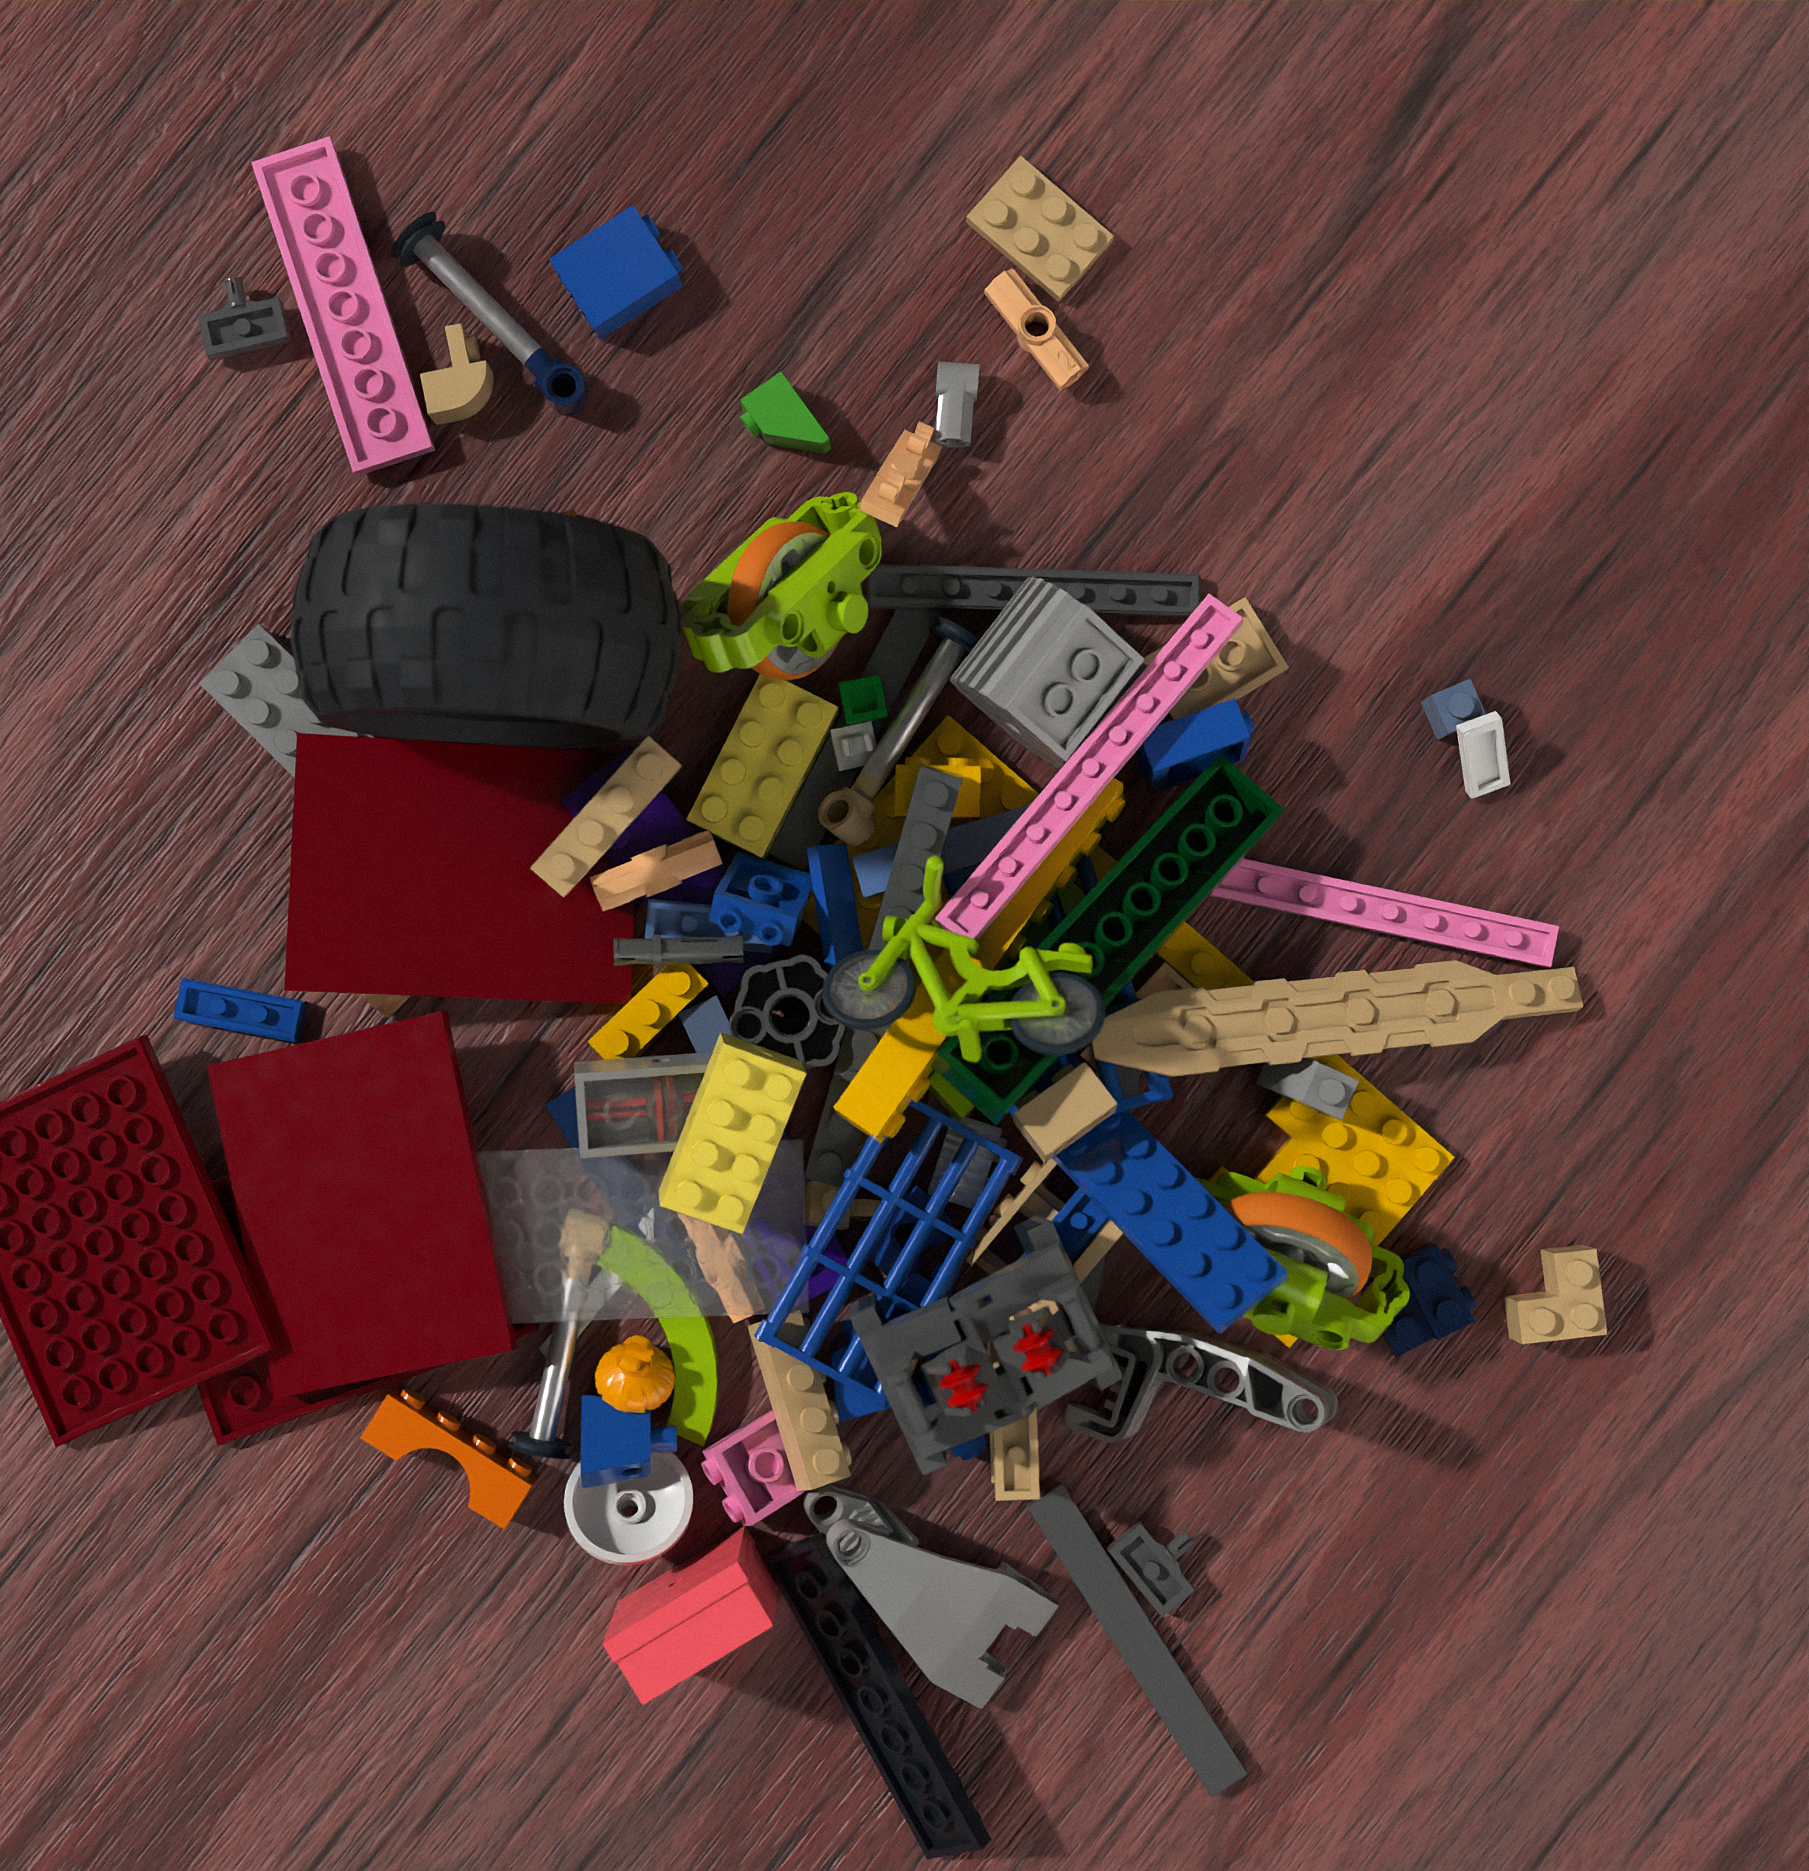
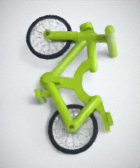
[823,856,1105,1062]

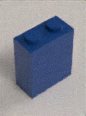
[549,205,683,340]

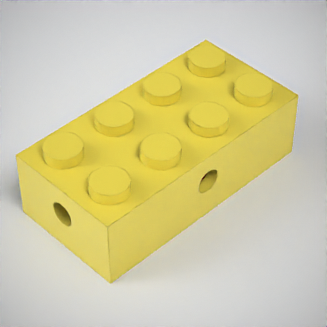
[686,674,840,860]
[658,1032,806,1234]

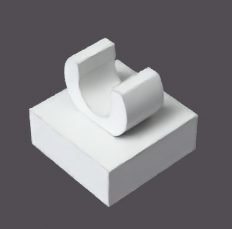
[830,721,877,771]

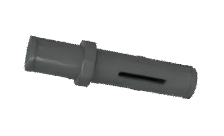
[614,934,743,968]

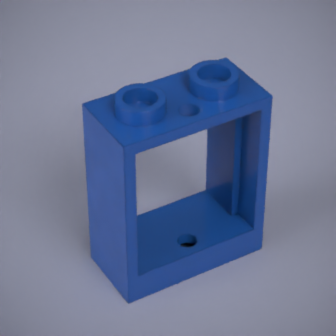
[1136,699,1254,795]

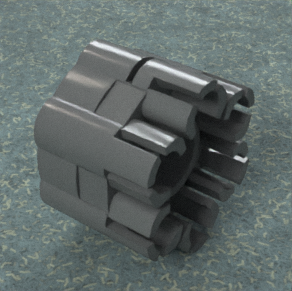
[729,955,853,1070]

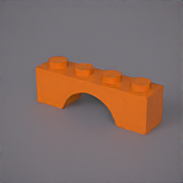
[360,1388,538,1530]

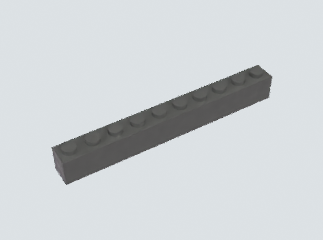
[804,764,963,1188]

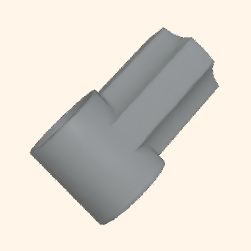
[935,361,980,448]

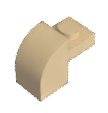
[420,323,494,425]

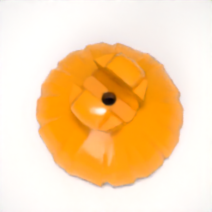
[595,1335,676,1413]

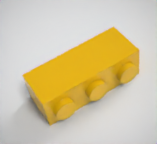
[588,963,713,1060]

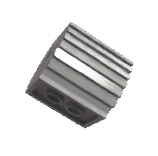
[950,577,1147,769]

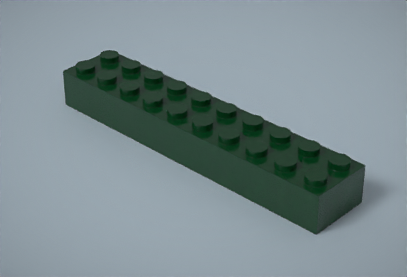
[931,754,1285,1126]

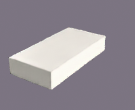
[1456,711,1510,799]

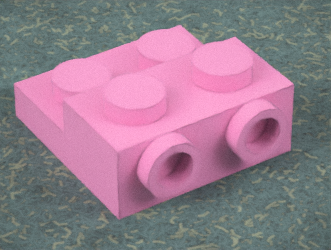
[701,1409,807,1526]

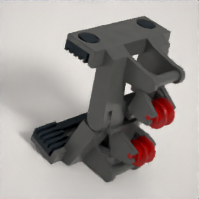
[850,1215,1123,1475]

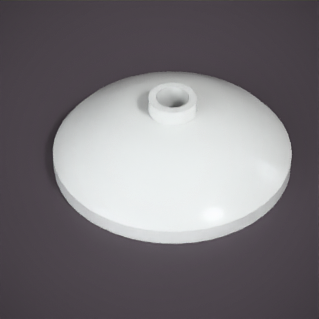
[564,1452,693,1565]

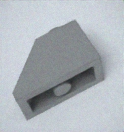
[1256,1058,1359,1120]

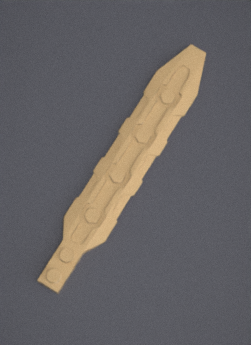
[1088,960,1583,1077]

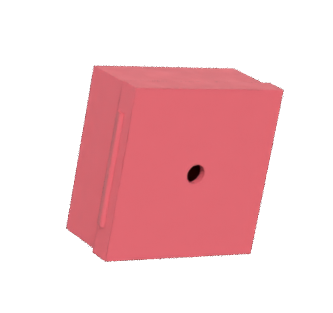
[602,1526,778,1705]

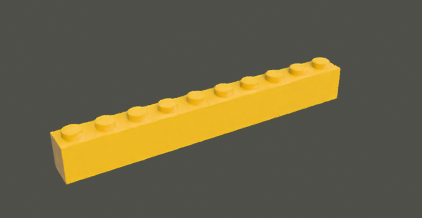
[833,778,1126,1144]

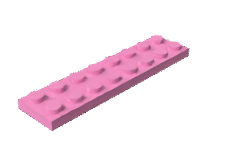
[251,136,435,476]

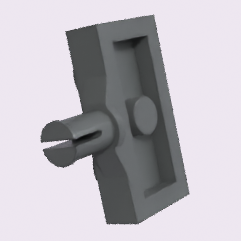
[197,277,292,360]
[1107,1521,1196,1618]

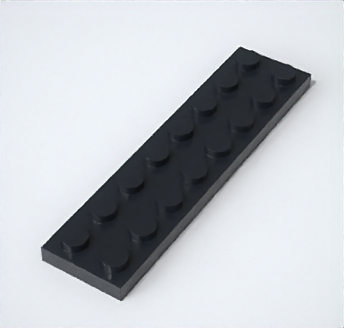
[763,1532,992,1859]

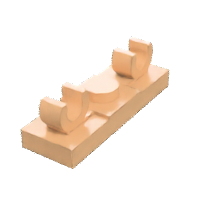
[859,421,942,527]

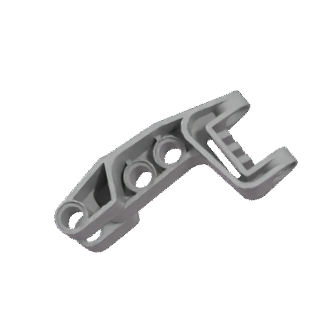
[1062,1322,1338,1443]
[803,1484,1060,1709]

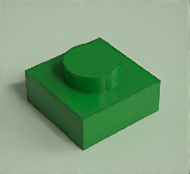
[839,675,888,726]

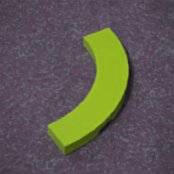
[598,1223,718,1447]

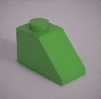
[739,371,831,454]

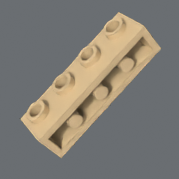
[748,1309,852,1491]

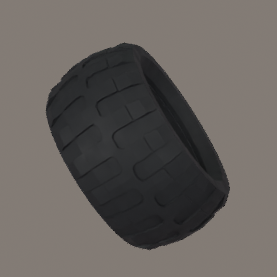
[291,503,681,749]

